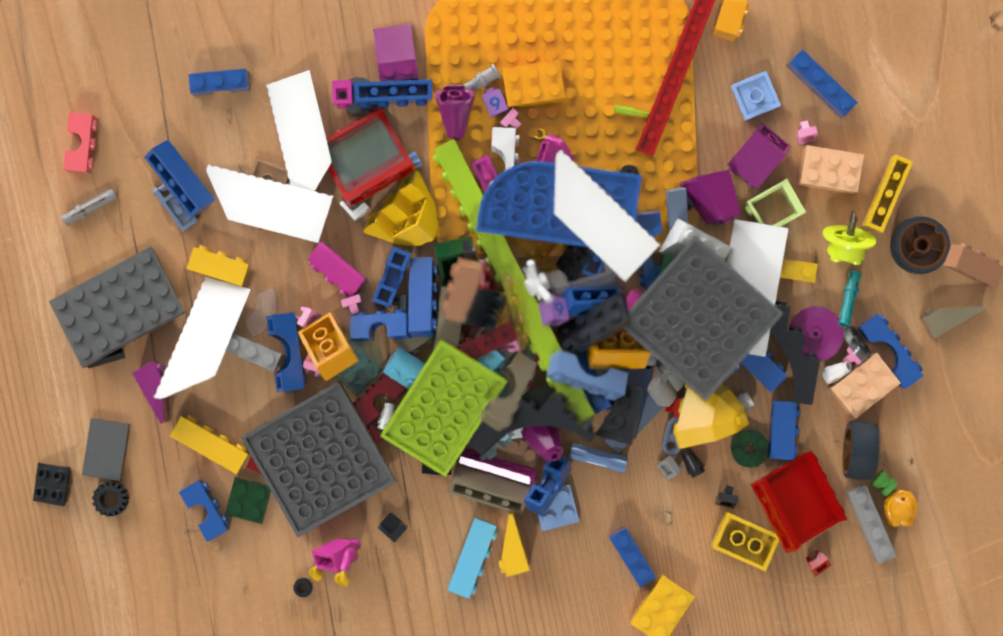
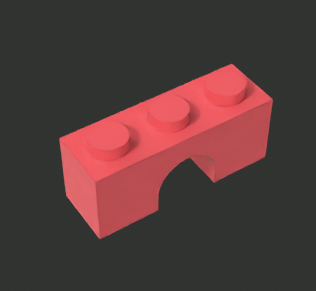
[63,112,98,174]

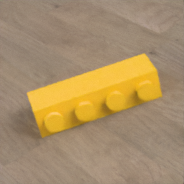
[861,154,913,234]
[170,415,250,474]

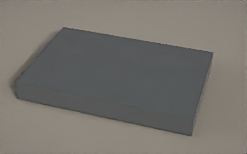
[82,418,130,481]

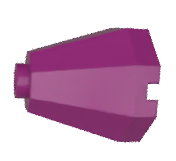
[521,425,564,461]

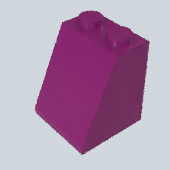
[727,123,791,189]
[679,169,741,226]

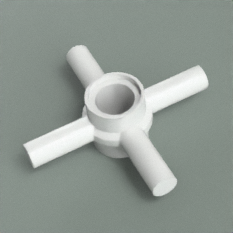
[521,260,553,303]

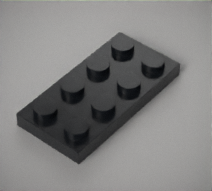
[558,291,631,356]

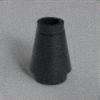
[681,448,705,478]

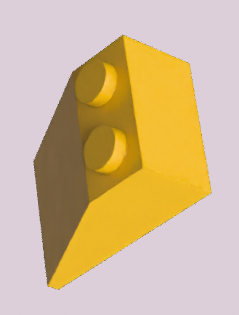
[499,512,529,577]

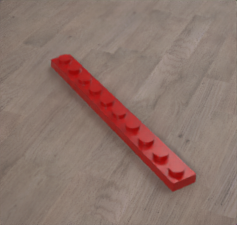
[635,0,716,157]

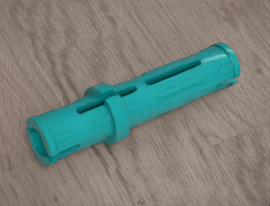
[838,270,862,328]

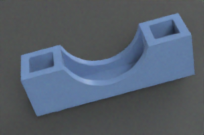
[547,350,628,400]

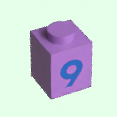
[482,87,508,119]
[538,295,569,326]

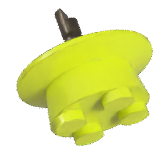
[822,210,876,265]

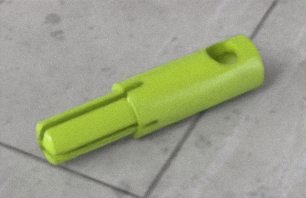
[614,104,649,118]

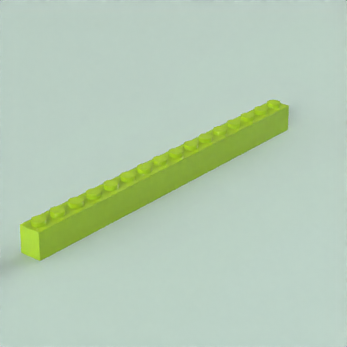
[433,139,595,421]

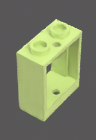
[744,179,806,227]

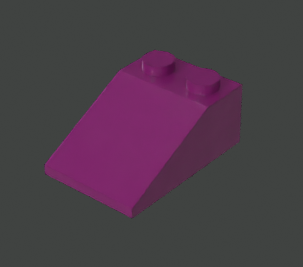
[373,24,419,81]
[132,361,170,424]

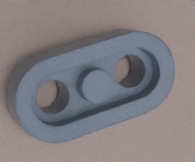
[661,417,681,455]

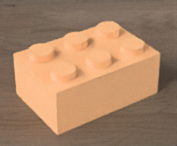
[798,145,864,194]
[828,353,900,419]

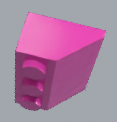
[308,241,367,297]

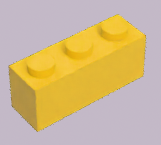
[187,245,251,287]

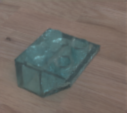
[334,339,383,396]

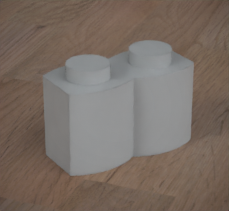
[647,364,684,407]

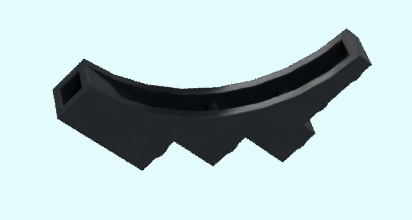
[770,300,821,405]
[467,392,597,455]

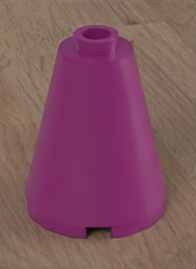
[435,84,474,141]

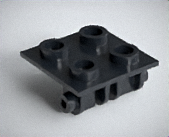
[556,245,592,286]
[463,288,507,332]
[33,463,72,506]

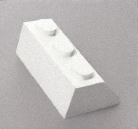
[659,218,732,261]

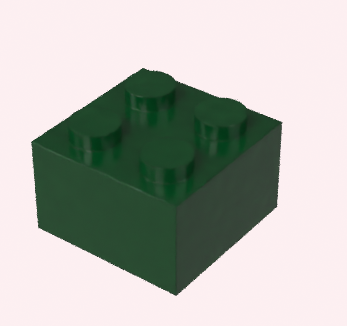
[434,236,477,287]

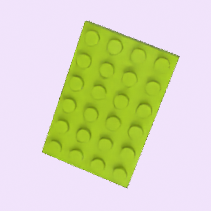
[380,339,508,477]

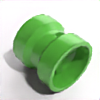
[871,470,898,496]

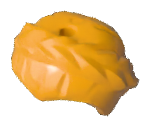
[884,489,919,527]

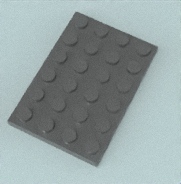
[49,247,186,368]

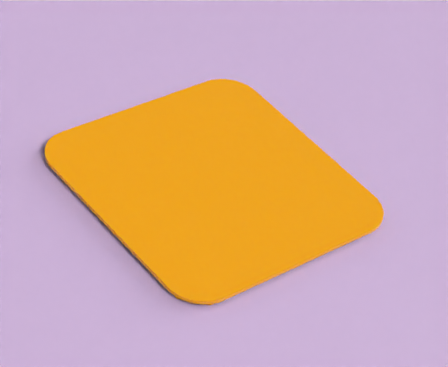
[425,0,699,259]

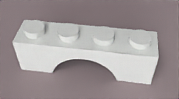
[489,127,519,185]

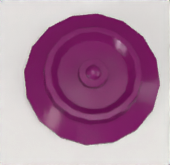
[789,306,844,361]

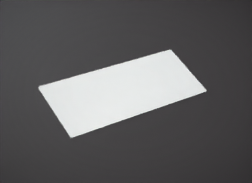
[727,219,788,357]

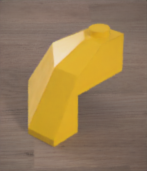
[363,170,439,246]
[673,384,749,448]

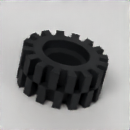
[92,481,129,517]

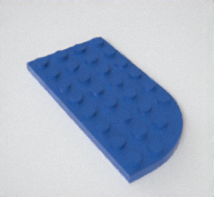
[476,161,641,247]

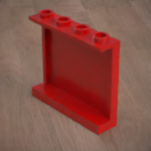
[751,451,847,553]

